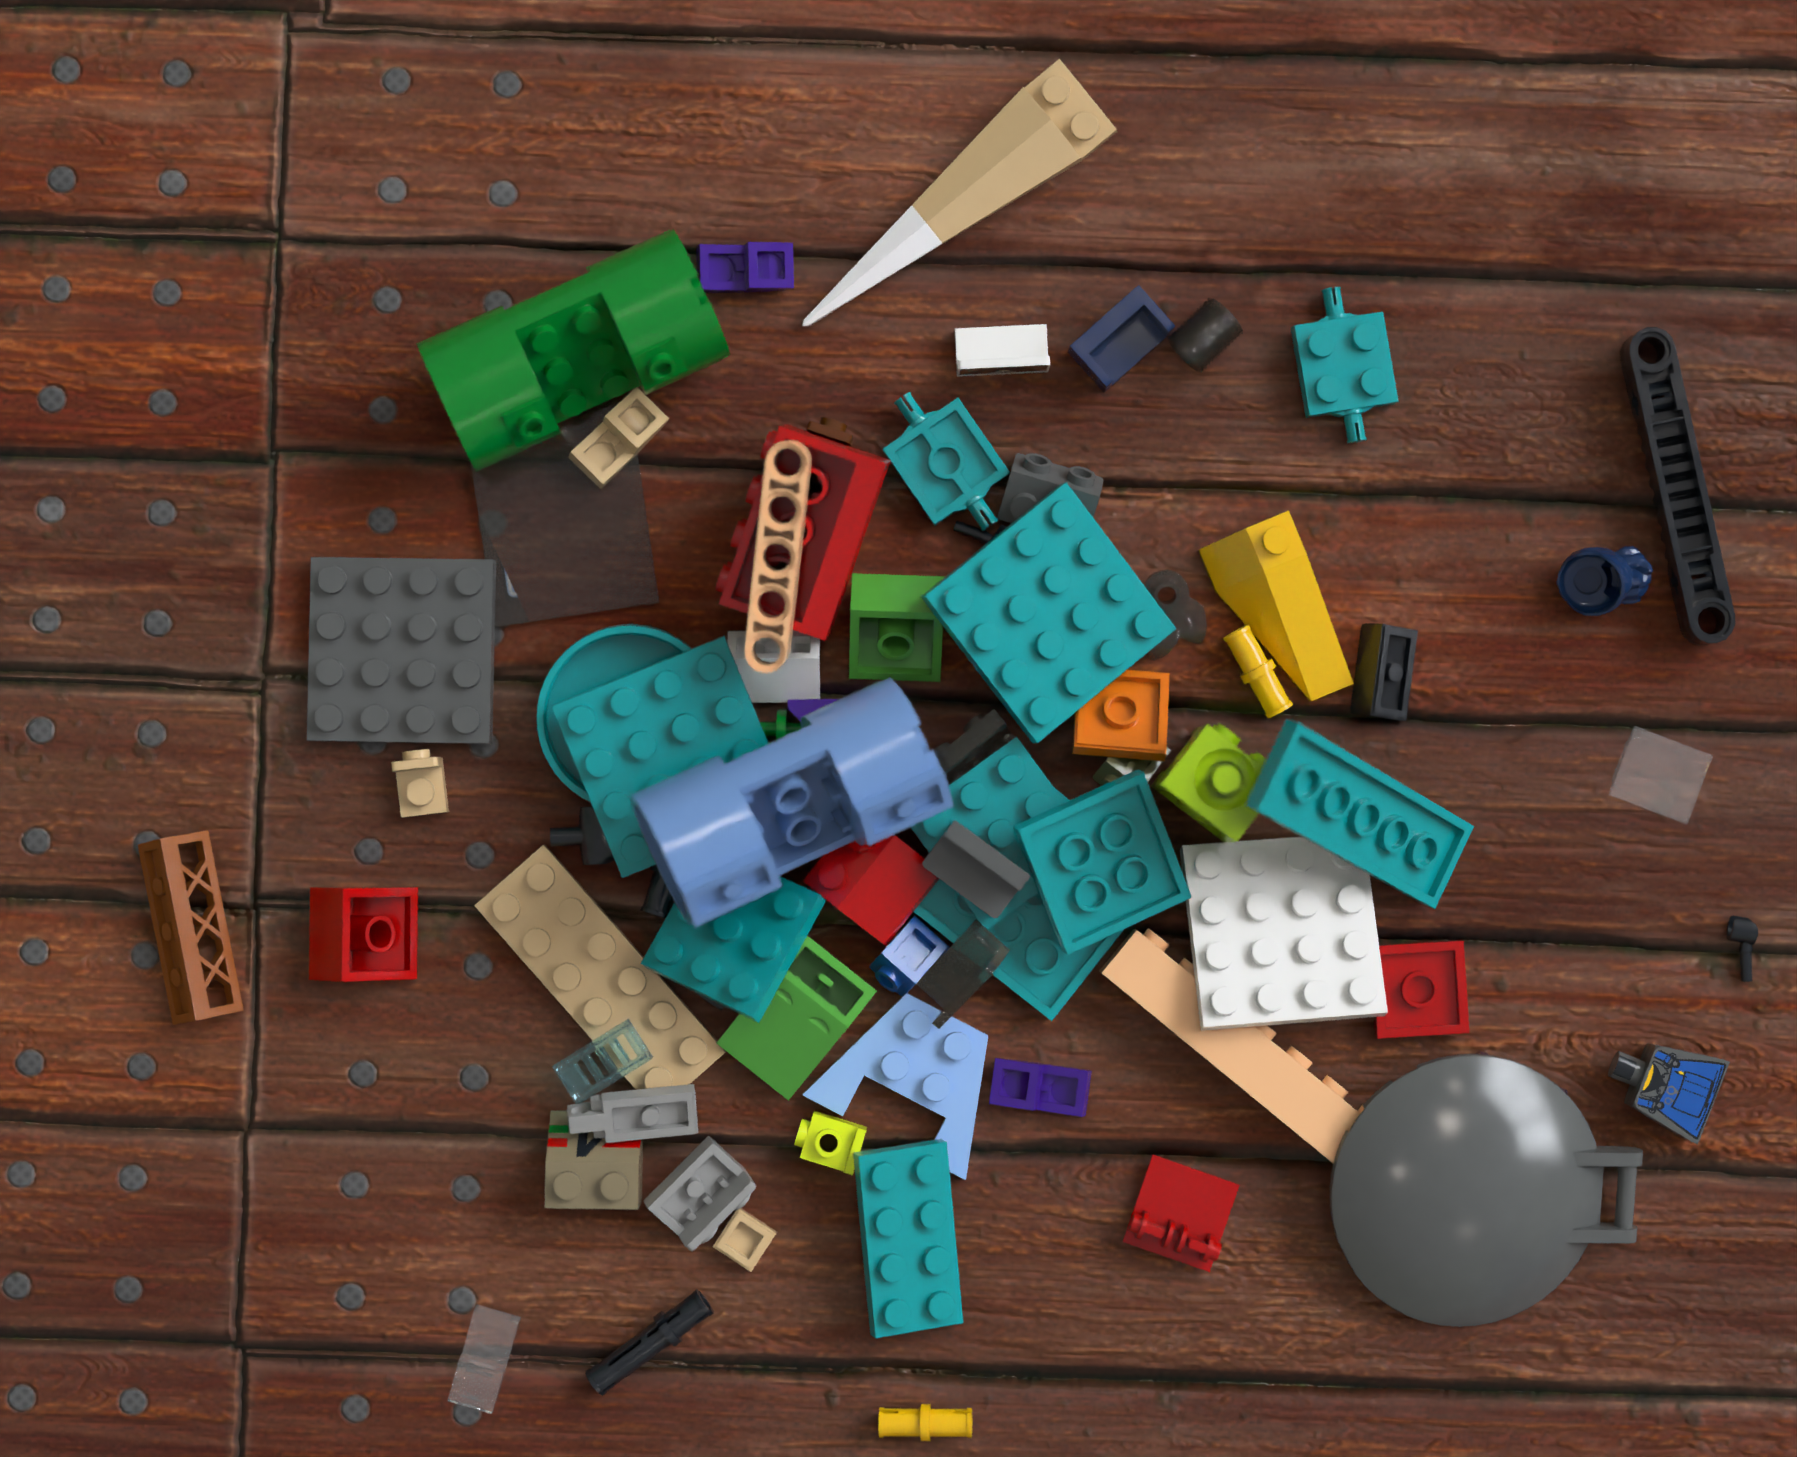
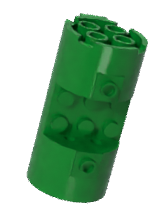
[417,229,730,472]

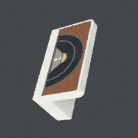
[955,324,1050,376]

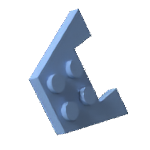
[802,993,988,1180]

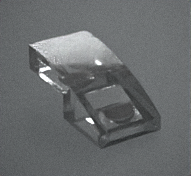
[448,1304,521,1414]

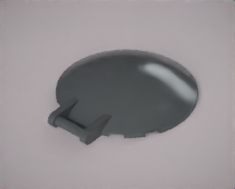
[1330,1054,1643,1327]

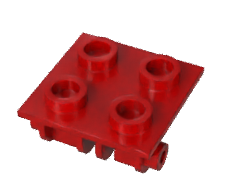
[1122,1154,1240,1272]

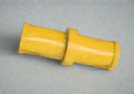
[1223,624,1293,719]
[878,1404,973,1441]

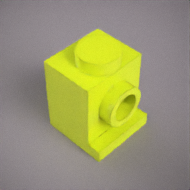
[794,1111,867,1175]

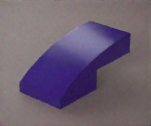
[696,242,794,293]
[989,1058,1092,1117]

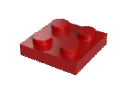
[1374,940,1470,1039]

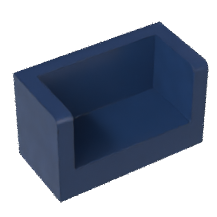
[1068,285,1175,392]

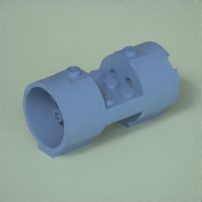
[630,678,954,927]

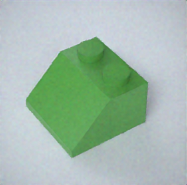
[849,573,944,682]

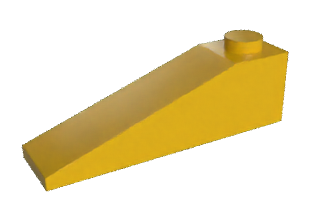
[1198,511,1354,702]

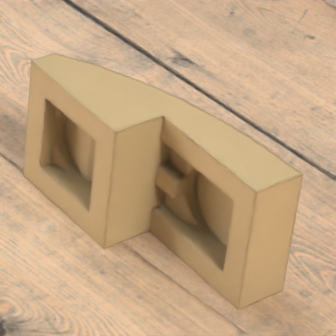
[568,387,669,489]

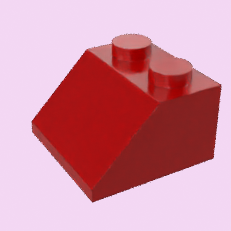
[803,834,939,946]
[309,887,418,982]

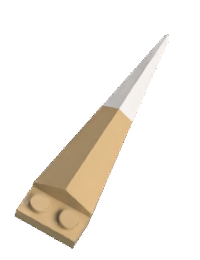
[802,59,1117,326]

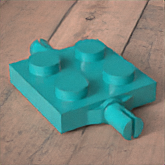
[1291,287,1399,444]
[882,392,1010,531]

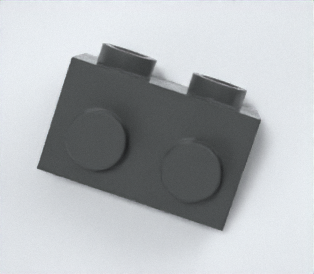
[997,453,1104,523]

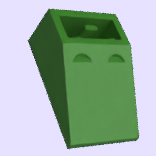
[716,936,877,1101]

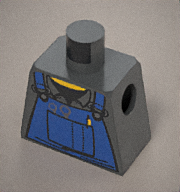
[1608,1043,1730,1144]

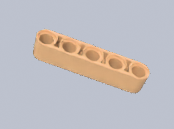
[744,440,812,673]

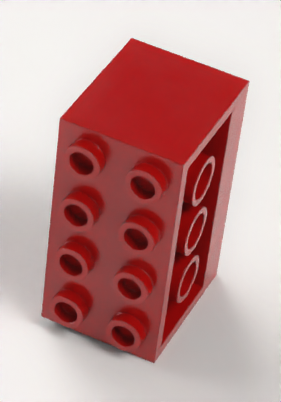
[715,424,891,641]

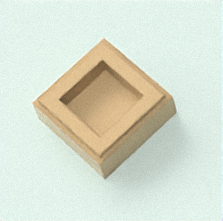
[713,1208,777,1272]

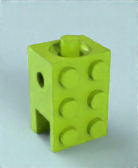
[1151,723,1267,843]

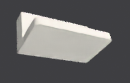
[727,631,820,703]

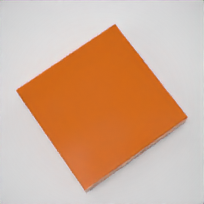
[1072,670,1170,761]

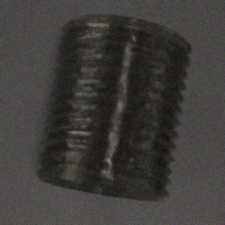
[1168,298,1243,373]

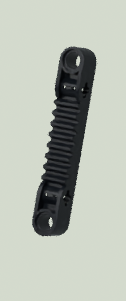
[1620,327,1735,645]

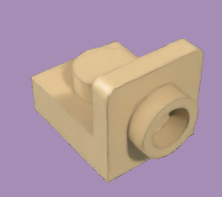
[391,749,449,818]

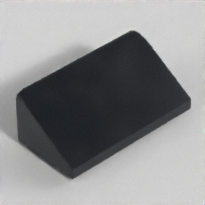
[1350,623,1418,721]

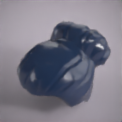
[1556,546,1653,616]

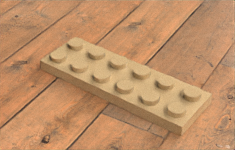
[474,845,726,1090]

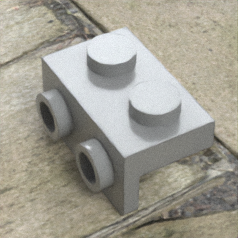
[643,1135,756,1252]

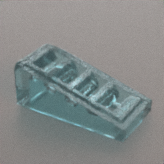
[552,1018,653,1104]

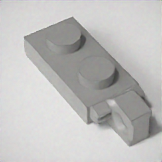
[567,1084,698,1143]

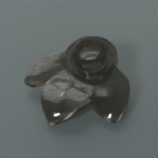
[1144,570,1207,660]

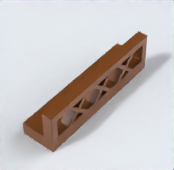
[137,830,244,1025]

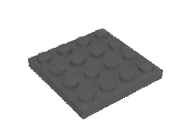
[307,557,496,744]

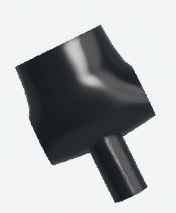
[550,806,615,865]

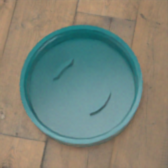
[537,624,692,802]

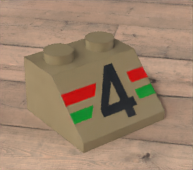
[545,1110,643,1210]

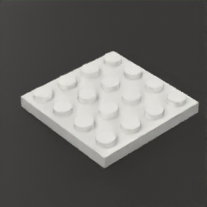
[1180,837,1388,1031]

